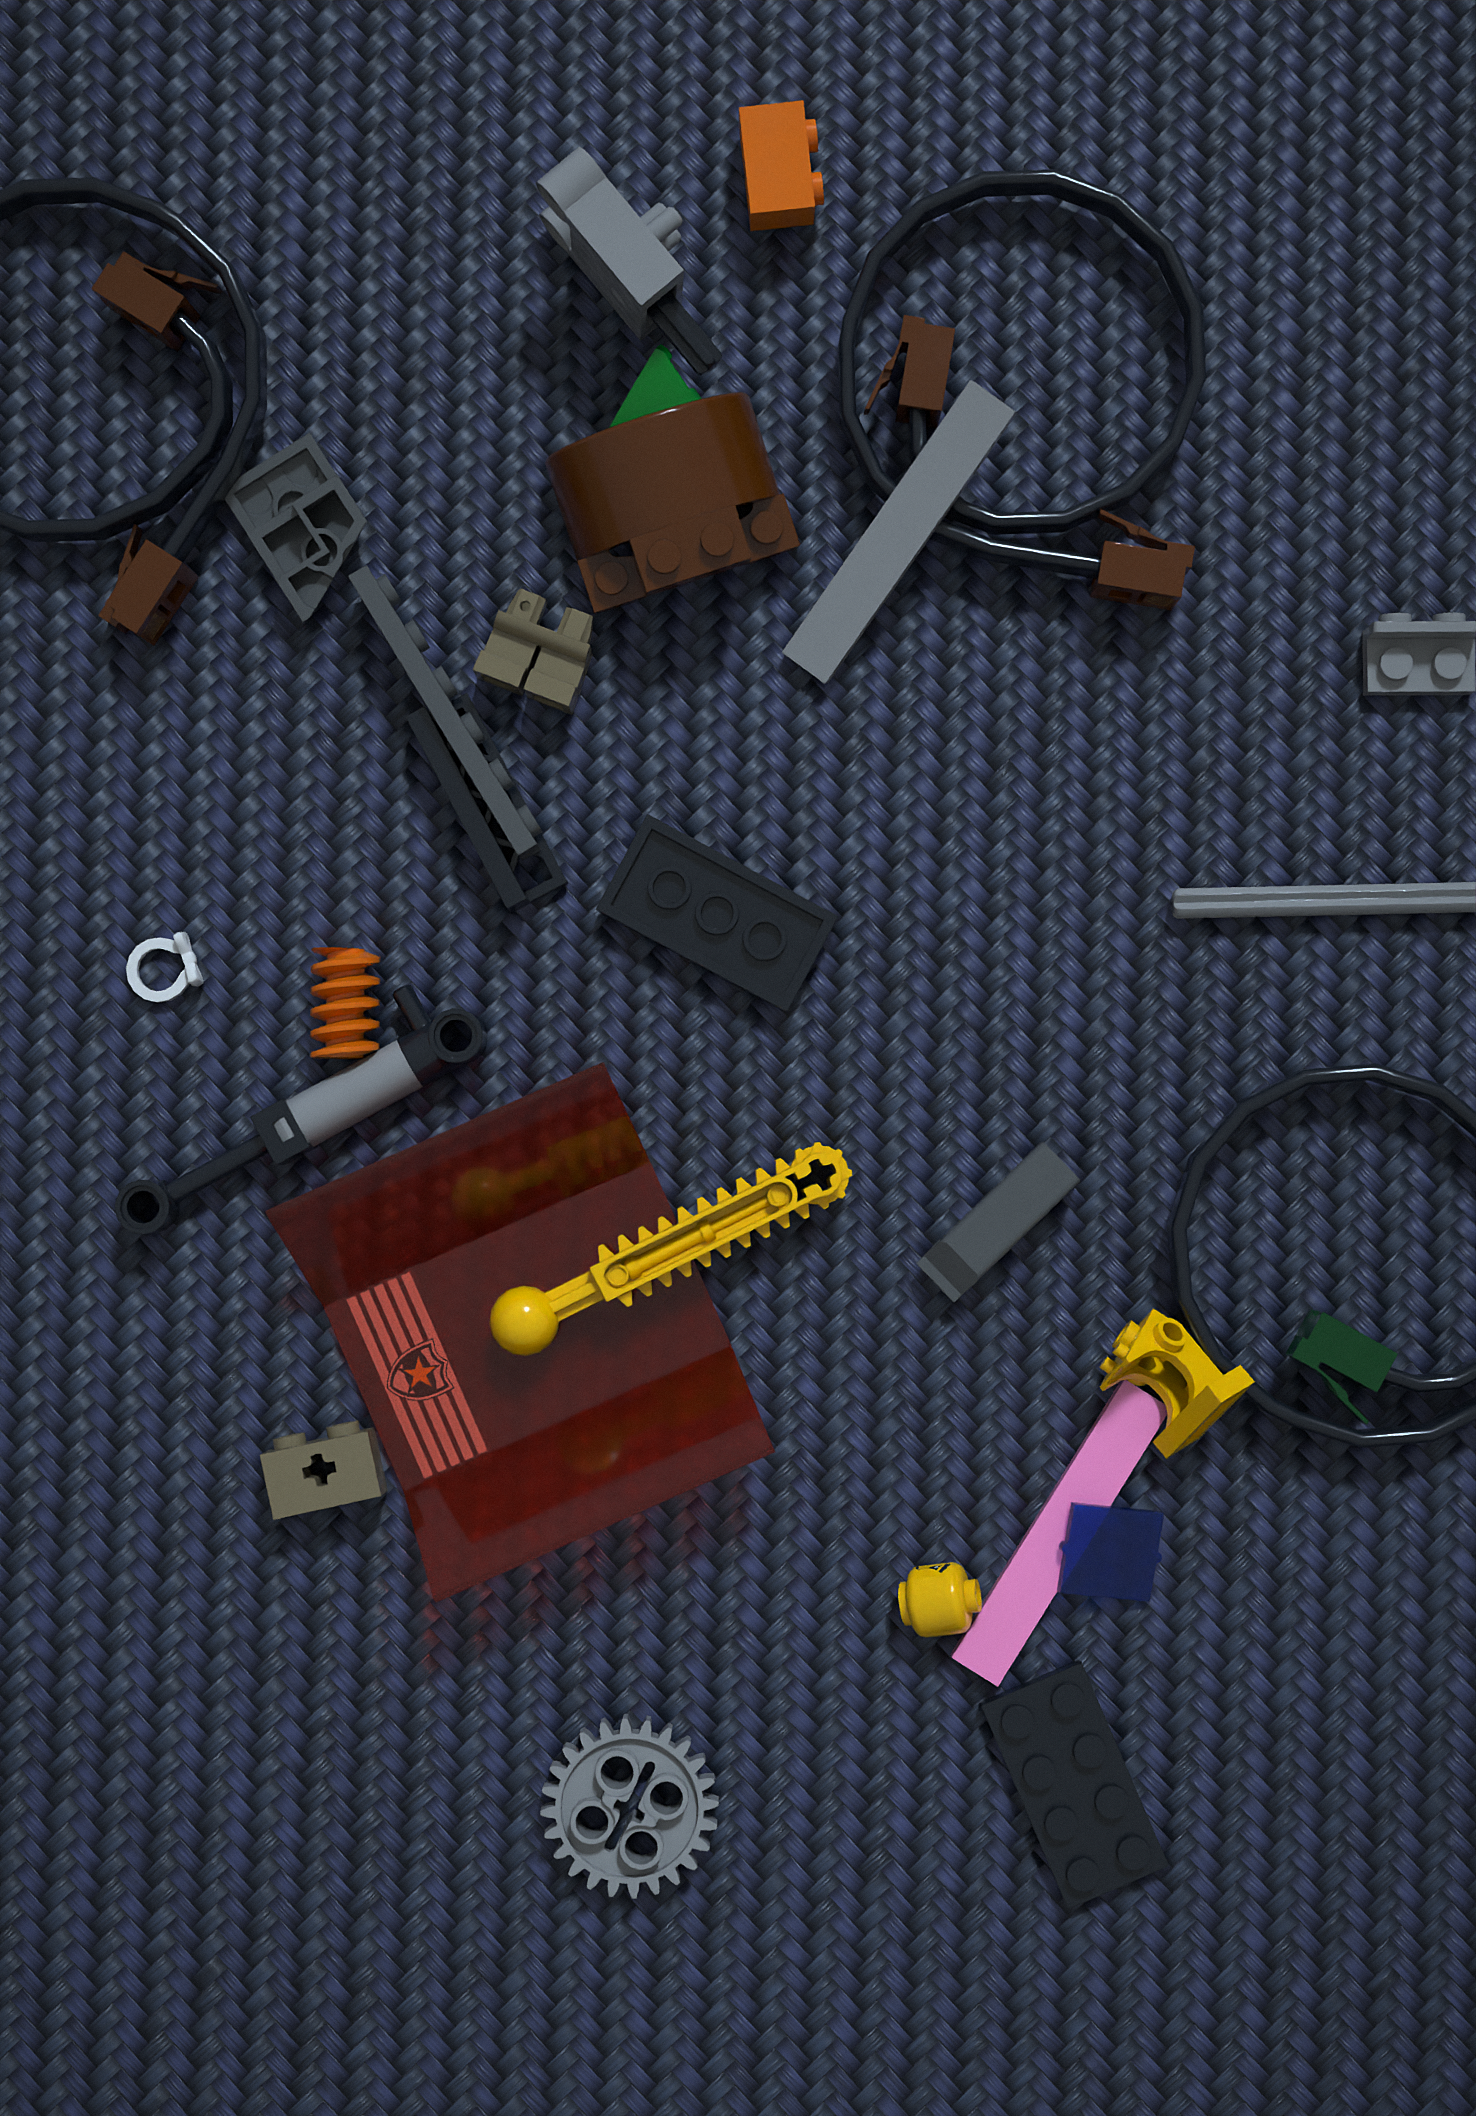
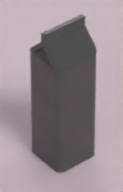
[916,1142,1081,1302]

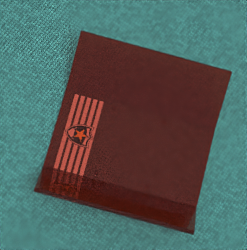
[265,1062,775,1603]

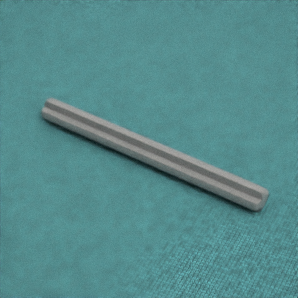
[1171,882,1476,919]

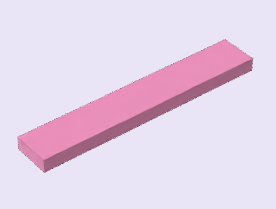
[950,1380,1167,1687]

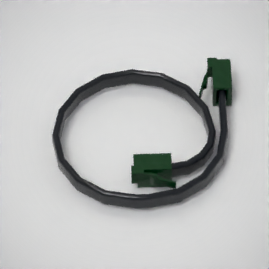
[1167,1063,1476,1448]

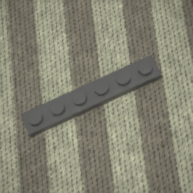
[348,565,543,861]

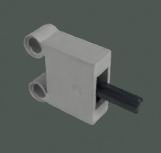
[535,147,722,376]

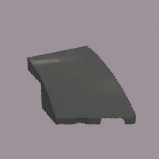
[225,432,367,623]

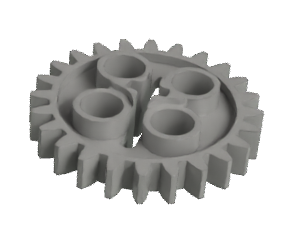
[540,1714,719,1899]

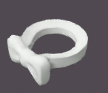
[126,932,204,1003]

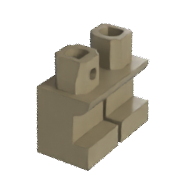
[473,589,594,715]

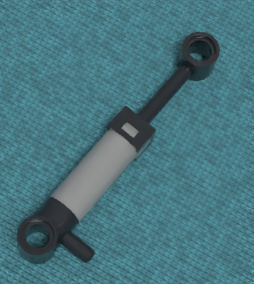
[115,984,488,1234]

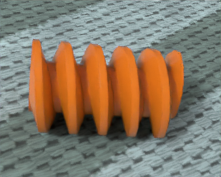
[310,947,380,1059]

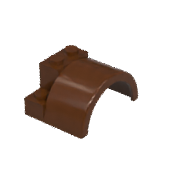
[545,392,800,615]

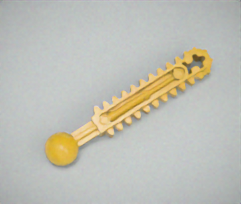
[489,1142,852,1356]

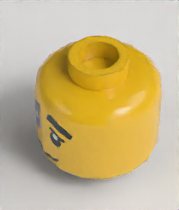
[898,1562,982,1638]

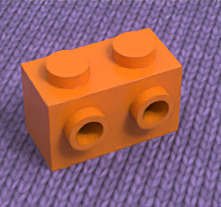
[739,100,824,231]

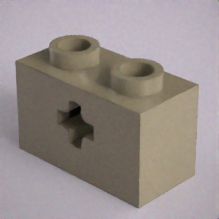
[260,1420,388,1520]

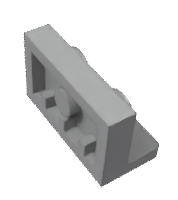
[1362,613,1476,696]

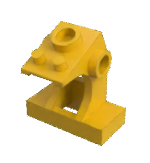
[1099,1308,1255,1459]

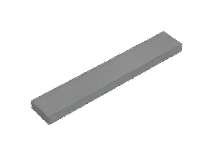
[782,380,1017,684]

